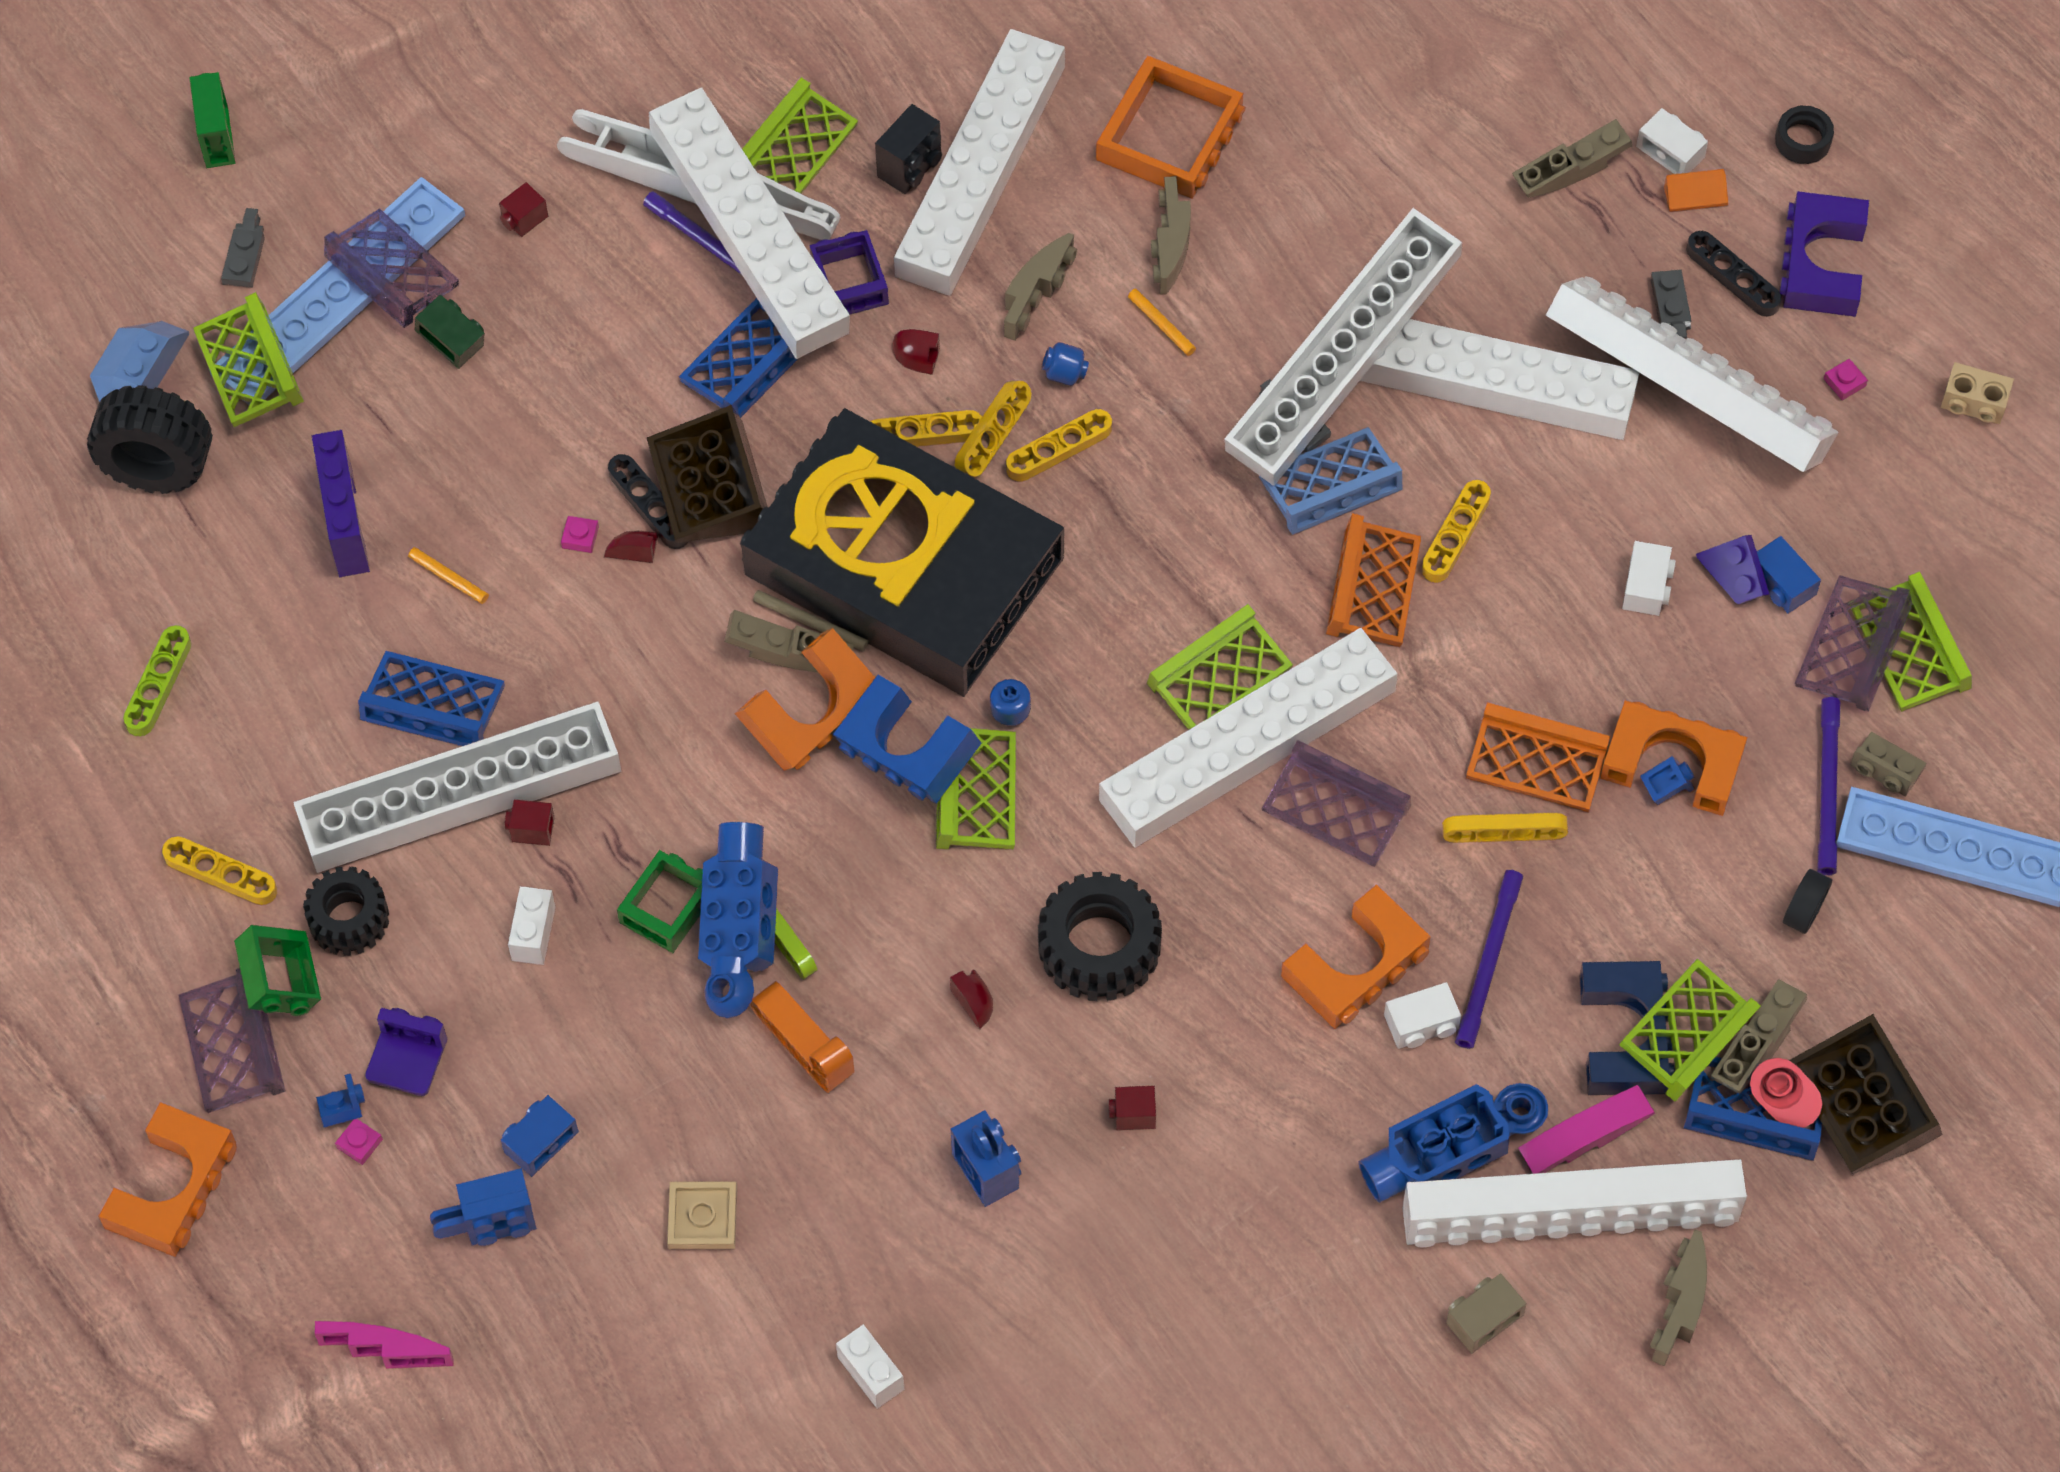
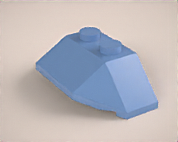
[90,321,189,402]

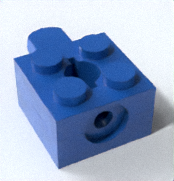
[950,1110,1022,1207]
[430,1168,537,1246]

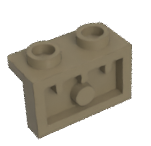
[1851,731,1927,797]

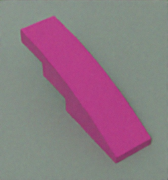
[1518,1085,1656,1174]
[315,1321,454,1369]

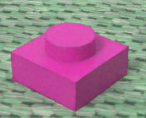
[1824,359,1868,400]
[561,516,599,553]
[335,1119,383,1165]

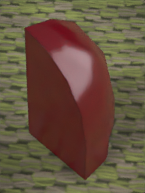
[893,329,940,375]
[604,530,658,563]
[950,970,993,1030]

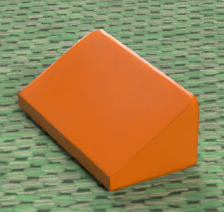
[1664,169,1729,212]

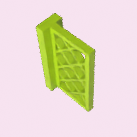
[742,77,858,194]
[193,292,304,428]
[1850,571,1972,712]
[1147,604,1293,730]
[936,721,1016,850]
[1619,959,1761,1102]

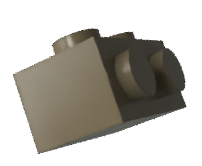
[1446,1273,1527,1354]

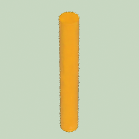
[1128,288,1196,356]
[408,547,489,604]

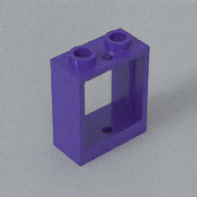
[810,230,889,315]

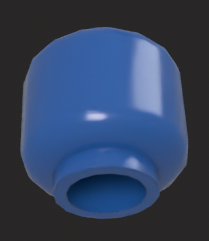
[1042,342,1089,386]
[990,679,1031,726]

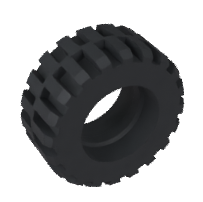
[87,385,213,494]
[1038,872,1162,1001]

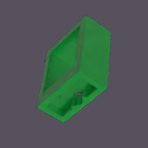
[189,72,236,169]
[617,850,703,953]
[234,925,321,1016]

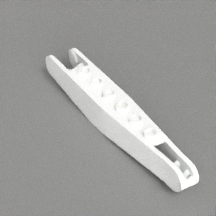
[557,109,841,240]

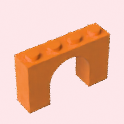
[734,628,875,771]
[1600,700,1748,816]
[1281,884,1431,1029]
[98,1102,237,1257]

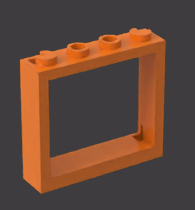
[1096,55,1246,199]

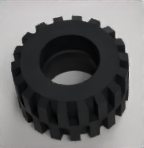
[303,866,389,956]

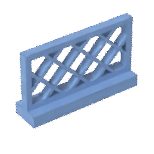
[1259,427,1403,535]

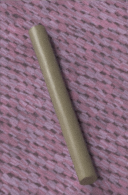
[753,590,869,652]

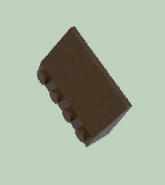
[646,405,767,543]
[1789,1014,1943,1174]

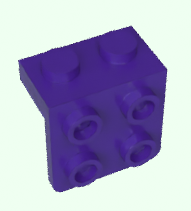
[365,1008,448,1096]

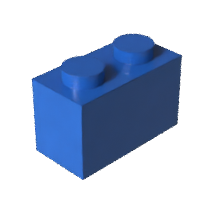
[1757,536,1821,614]
[500,1095,579,1177]

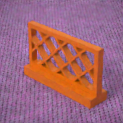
[1326,513,1421,647]
[1466,702,1610,812]

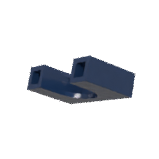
[1579,961,1675,1095]

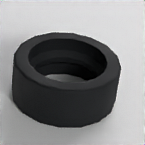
[1775,105,1834,164]
[1783,869,1833,934]

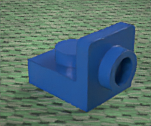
[1640,756,1695,805]
[316,1073,365,1127]

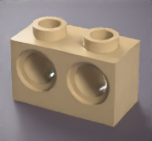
[1941,362,2014,424]

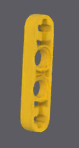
[955,381,1032,477]
[1006,409,1112,482]
[870,410,982,447]
[1422,480,1491,583]
[1442,813,1568,843]
[162,836,277,905]

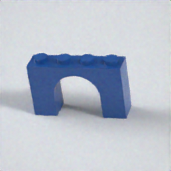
[833,675,982,804]

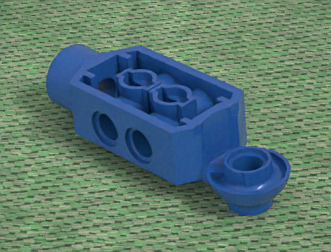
[698,822,778,1018]
[1358,1083,1548,1203]

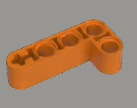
[750,981,855,1093]

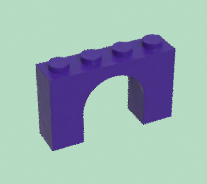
[1779,191,1869,317]
[311,430,370,578]

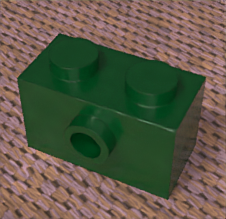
[414,294,485,369]

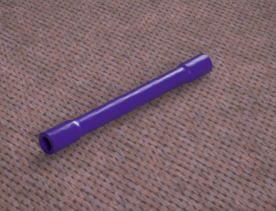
[643,191,742,275]
[1817,697,1841,875]
[1455,870,1523,1049]

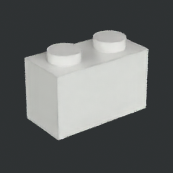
[1636,108,1708,174]
[1622,541,1676,616]
[508,886,555,965]
[1384,982,1461,1049]
[836,1324,904,1409]

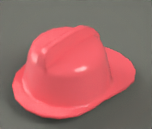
[1750,1058,1822,1128]

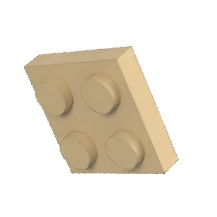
[667,1182,737,1249]

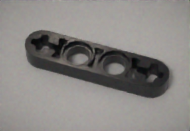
[1686,231,1782,317]
[608,454,689,549]

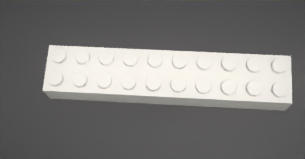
[894,29,1065,296]
[649,87,850,359]
[1225,208,1462,486]
[1546,276,1838,472]
[1360,319,1639,440]
[1099,628,1398,848]
[293,702,622,873]
[1402,1159,1747,1248]

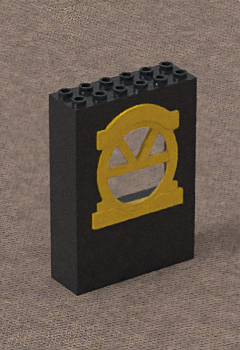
[740,408,1064,697]

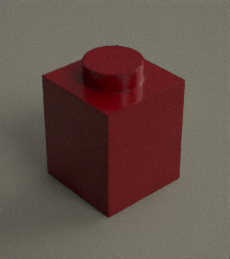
[499,182,549,237]
[505,800,555,846]
[1109,1086,1156,1130]

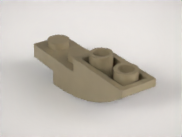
[1512,119,1632,198]
[1151,176,1191,295]
[1004,233,1077,341]
[724,610,854,672]
[1711,979,1807,1094]
[1650,1229,1707,1366]

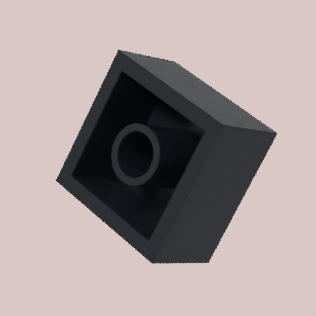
[875,104,942,194]

